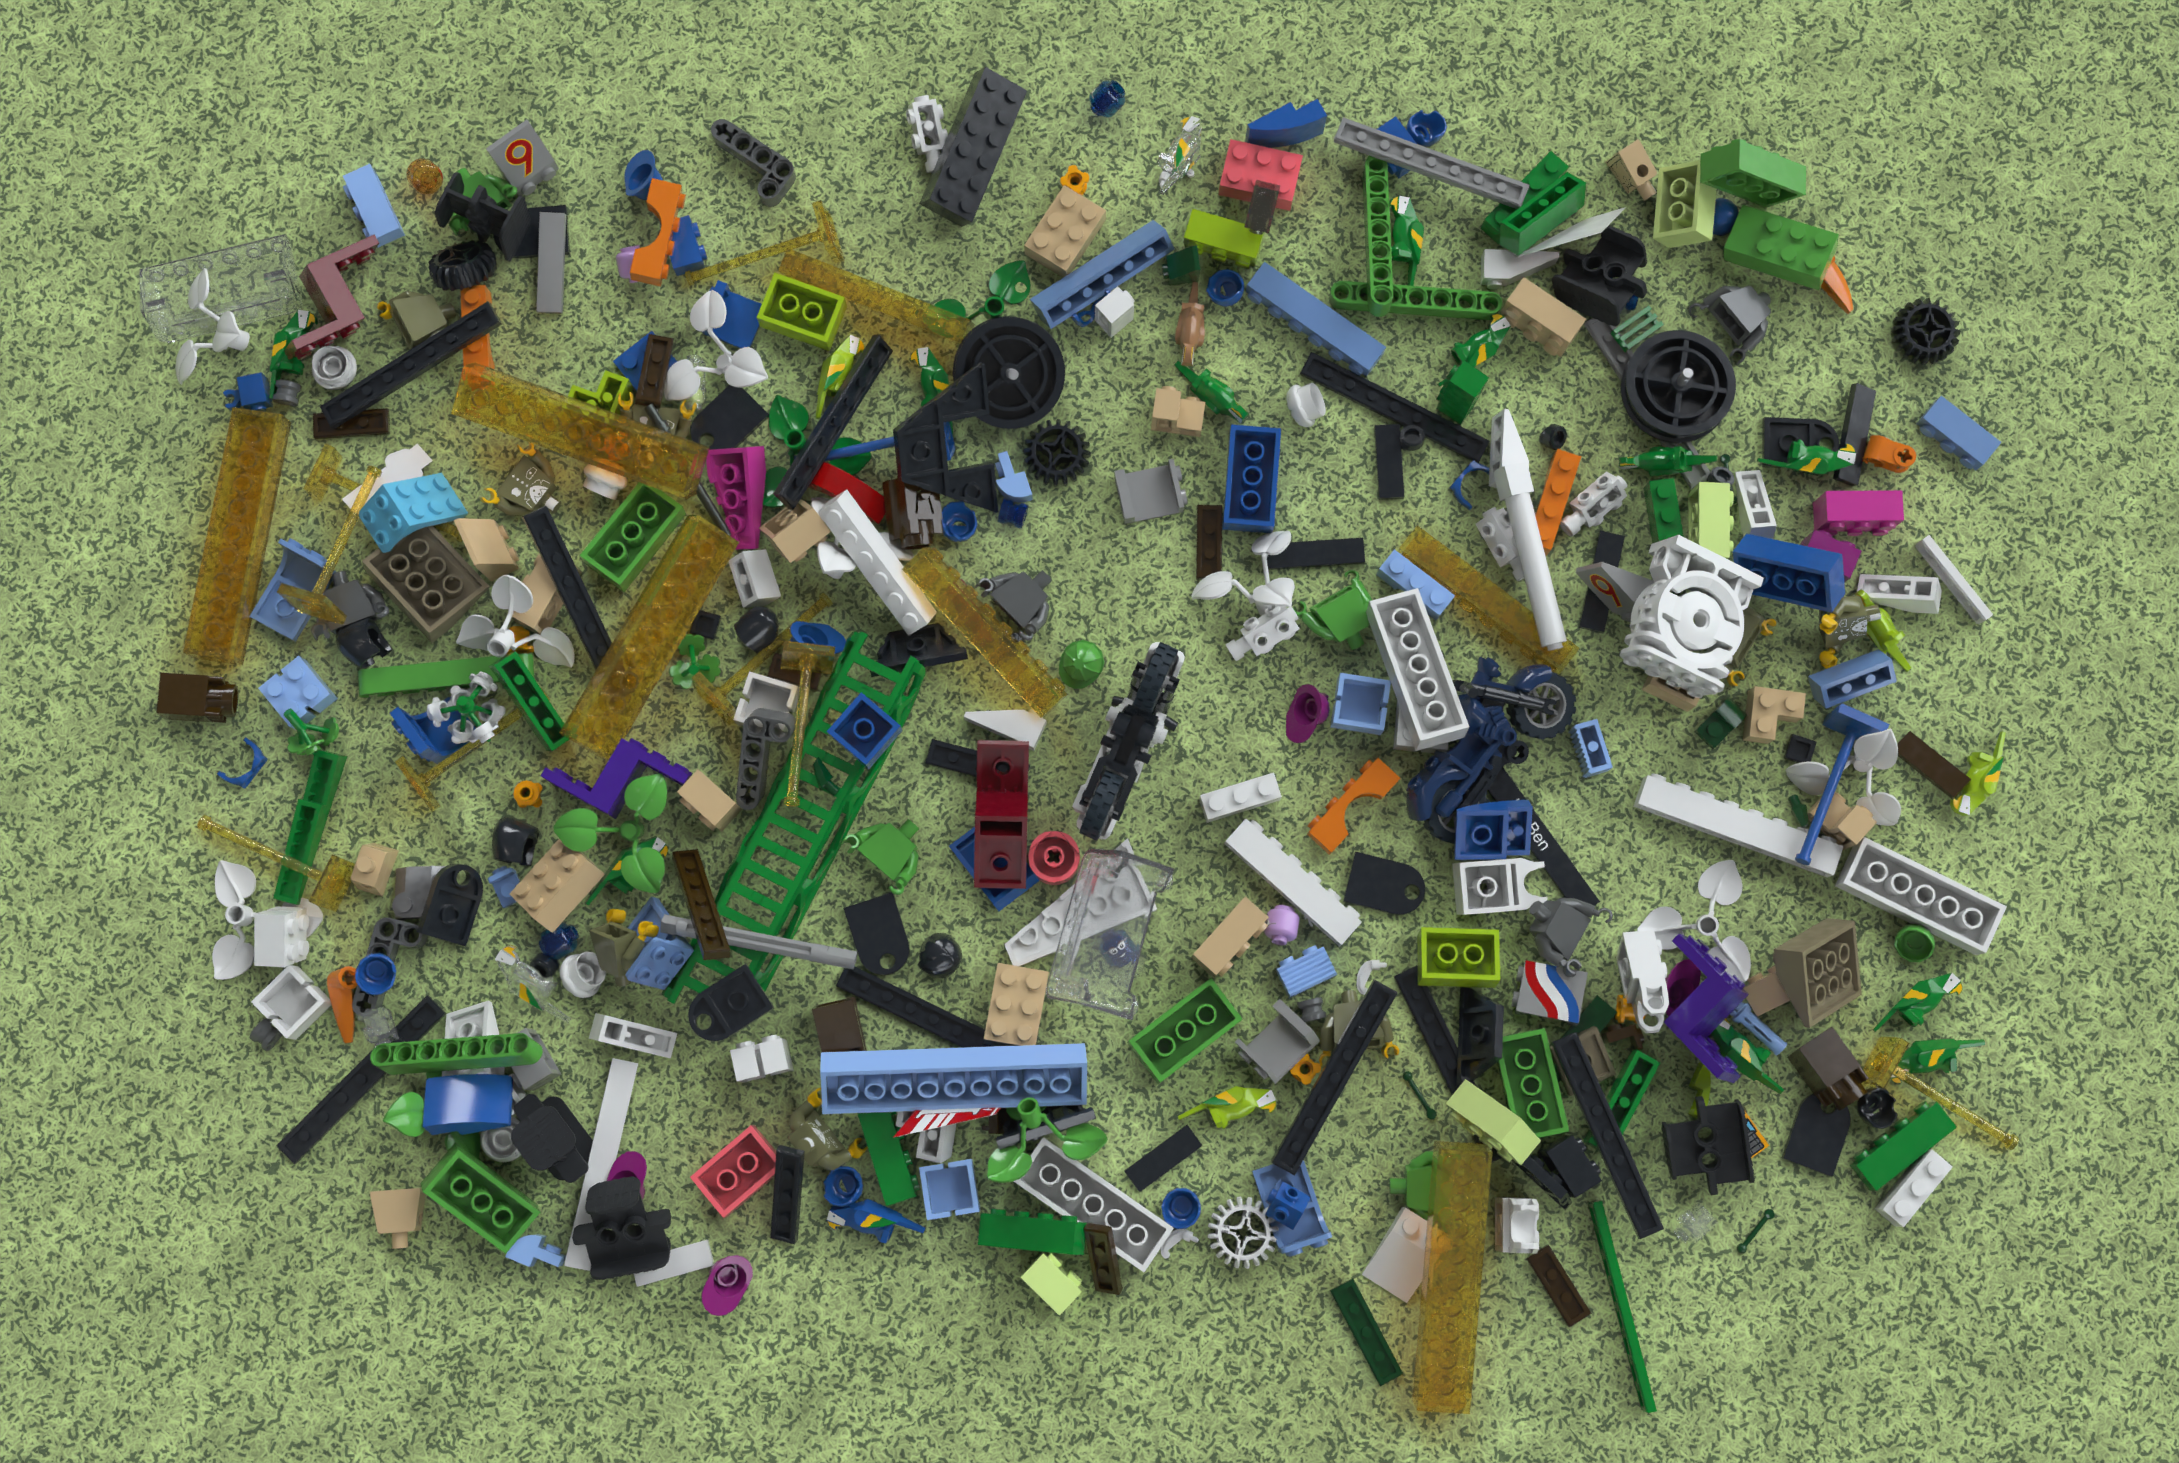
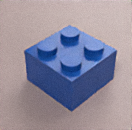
[827,692,903,770]

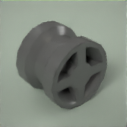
[272,380,302,407]
[1297,997,1327,1022]
[249,1018,283,1051]

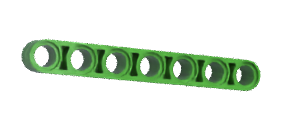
[1362,156,1393,317]
[1329,281,1502,320]
[358,653,535,698]
[370,1033,543,1075]

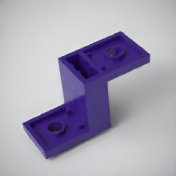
[541,738,693,819]
[1664,934,1749,1083]

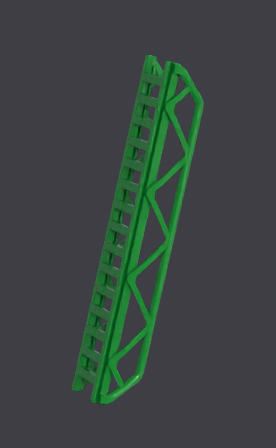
[662,631,926,1004]

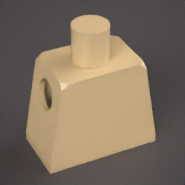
[351,843,399,897]
[370,1188,426,1249]

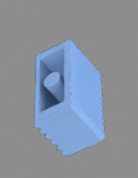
[1568,719,1613,778]
[1276,945,1337,998]

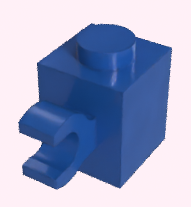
[223,372,273,414]

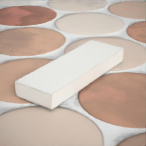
[634,1240,714,1287]

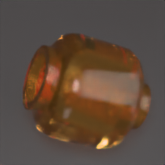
[406,158,443,195]

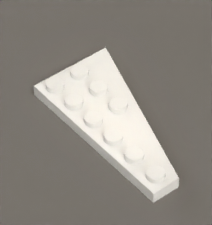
[1004,838,1157,966]

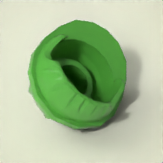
[1059,640,1105,689]

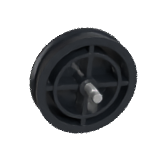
[953,316,1065,429]
[1620,330,1736,443]

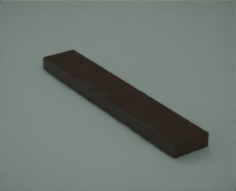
[672,849,730,960]

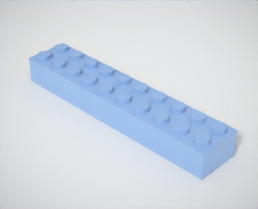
[820,1043,1087,1114]

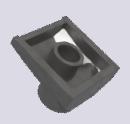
[392,866,445,920]

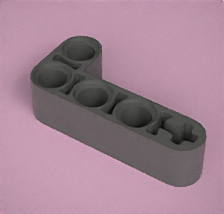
[711,119,796,207]
[736,708,798,810]
[352,917,428,1018]

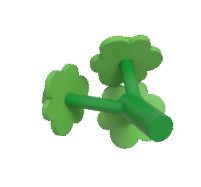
[669,634,721,689]
[283,708,339,756]

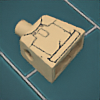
[1605,139,1657,201]

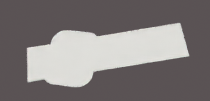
[342,444,433,516]

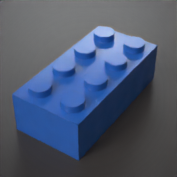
[1222,425,1281,533]
[1732,533,1845,613]

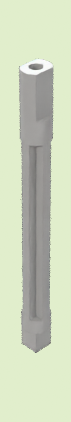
[660,914,857,970]

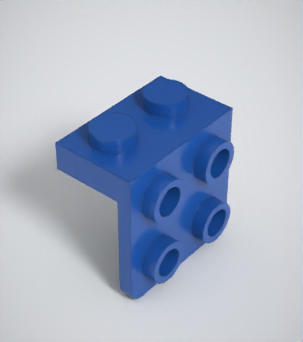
[702,280,762,349]

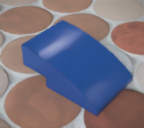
[1245,99,1327,148]
[1454,800,1533,860]
[949,827,1039,912]
[423,1074,513,1135]

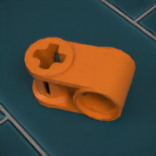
[1863,435,1916,473]

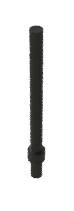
[644,404,731,539]

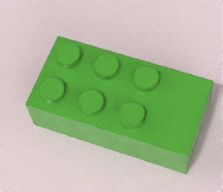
[1700,139,1806,207]
[1724,205,1839,290]
[580,478,686,592]
[1127,978,1243,1084]
[1497,1028,1570,1138]
[420,1142,541,1254]

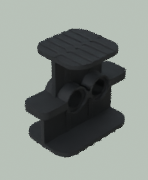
[435,172,530,262]
[1552,225,1647,327]
[511,1094,593,1183]
[1661,1096,1755,1196]
[572,1176,672,1280]

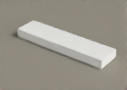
[1915,535,1993,624]

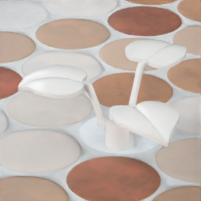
[175,268,250,385]
[664,290,768,401]
[811,497,915,579]
[1192,531,1295,616]
[456,575,575,668]
[1786,729,1901,826]
[212,860,323,980]
[1637,860,1751,982]

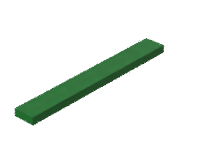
[1588,1200,1657,1413]

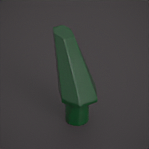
[813,757,840,797]
[1788,794,1809,828]

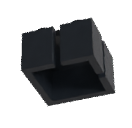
[1538,1135,1602,1198]

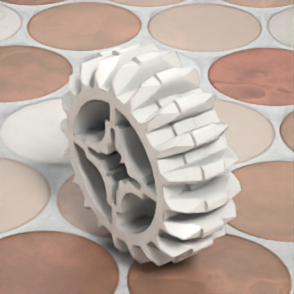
[1208,1197,1279,1269]

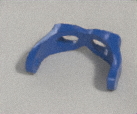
[1072,289,1110,327]
[1449,460,1490,510]
[217,737,268,789]

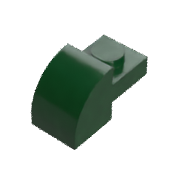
[1694,697,1747,749]

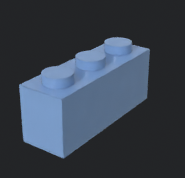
[1916,396,2001,470]
[1808,649,1897,708]

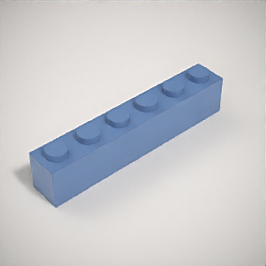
[1030,220,1175,329]
[1246,262,1386,377]

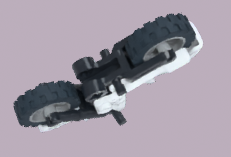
[1072,642,1185,841]

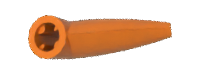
[1821,256,1853,314]
[327,966,358,1044]

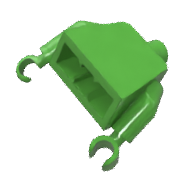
[449,168,518,236]
[1292,570,1372,650]
[841,819,919,895]
[1389,1151,1461,1233]

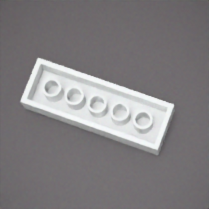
[1366,588,1469,751]
[1835,837,2007,955]
[1014,1137,1174,1272]

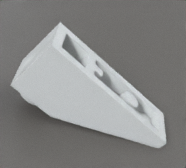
[1481,249,1559,289]
[1489,409,1530,488]
[1735,470,1777,539]
[1857,574,1942,614]
[964,709,1047,751]
[589,1013,677,1058]

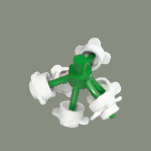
[427,672,505,744]

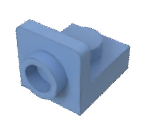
[487,866,521,908]

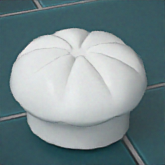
[312,346,357,390]
[1286,383,1326,427]
[583,461,627,500]
[560,951,606,998]
[480,1117,521,1162]

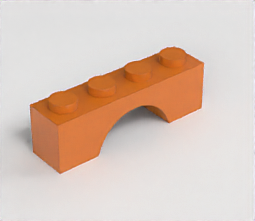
[630,178,686,287]
[460,285,496,391]
[1535,449,1581,556]
[1307,758,1401,855]

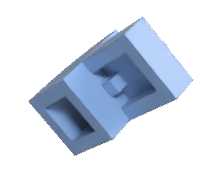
[995,451,1033,503]
[505,1234,566,1267]

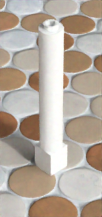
[1493,462,1567,651]

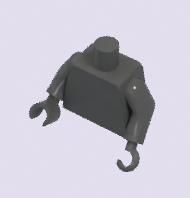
[1688,286,1771,365]
[975,570,1052,641]
[311,571,389,641]
[1529,898,1613,977]

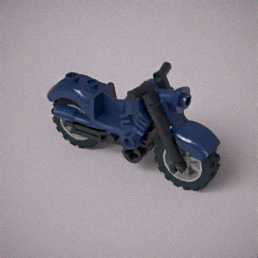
[1406,657,1576,844]

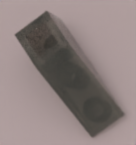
[1244,180,1280,235]

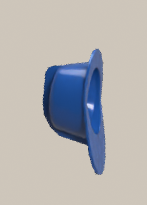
[624,150,663,200]
[788,621,846,660]

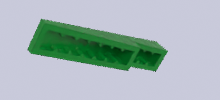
[273,750,348,905]

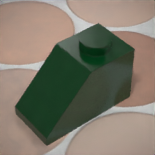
[1162,245,1201,286]

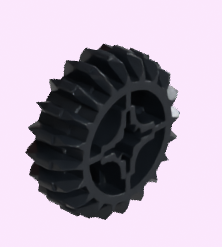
[428,240,497,291]
[1891,297,1961,365]
[1023,419,1091,487]

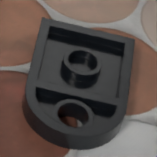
[493,205,570,259]
[691,385,770,455]
[1762,417,1839,468]
[1343,851,1425,915]
[416,864,483,947]
[843,892,910,975]
[688,963,775,1042]
[1781,1094,1851,1177]

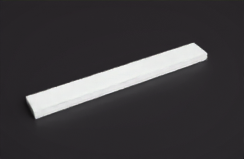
[564,1058,638,1271]

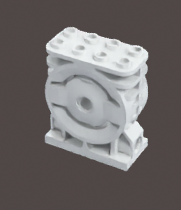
[1620,535,1764,698]

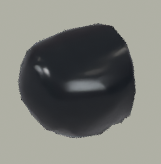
[734,606,779,656]
[335,617,392,669]
[492,816,540,866]

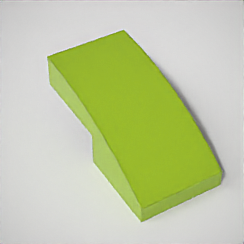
[1688,1062,1711,1119]

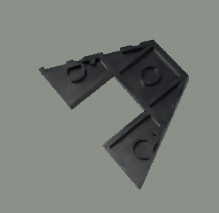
[893,362,998,513]

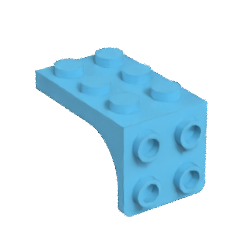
[359,473,468,553]

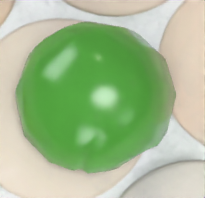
[1894,924,1935,962]

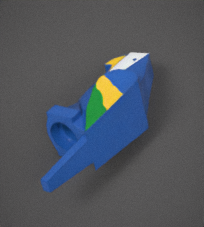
[827,1199,926,1244]

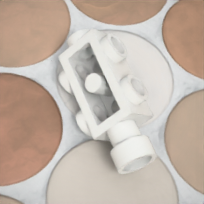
[906,95,948,173]
[1560,471,1627,537]
[1476,507,1524,581]
[1225,605,1300,661]

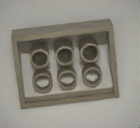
[362,526,490,643]
[1773,918,1862,1028]

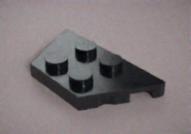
[870,623,968,677]
[1457,987,1504,1085]
[996,1105,1096,1150]
[1511,1154,1572,1210]

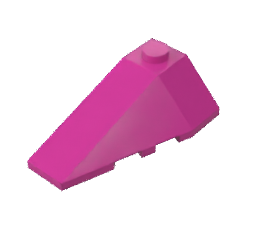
[705,446,766,550]

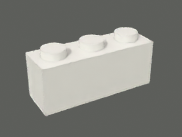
[1199,773,1282,823]
[1874,1149,1952,1227]

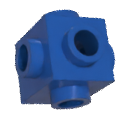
[1265,1182,1310,1230]

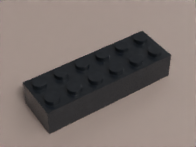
[919,67,1027,227]

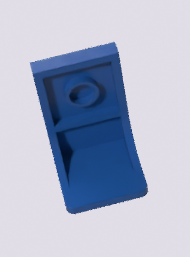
[390,697,476,766]

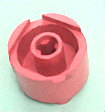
[1028,831,1080,885]

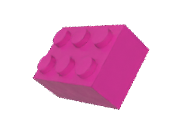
[1813,490,1904,536]

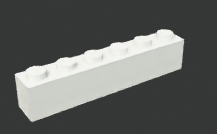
[817,489,937,636]
[1224,819,1362,947]

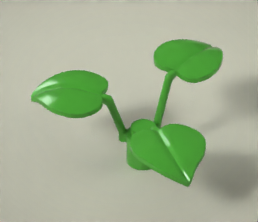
[553,773,667,893]
[383,1071,480,1159]
[987,1098,1108,1183]

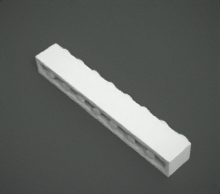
[1633,774,1844,878]

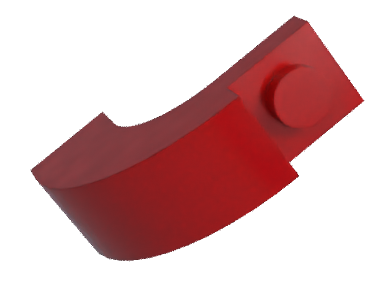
[808,462,886,524]

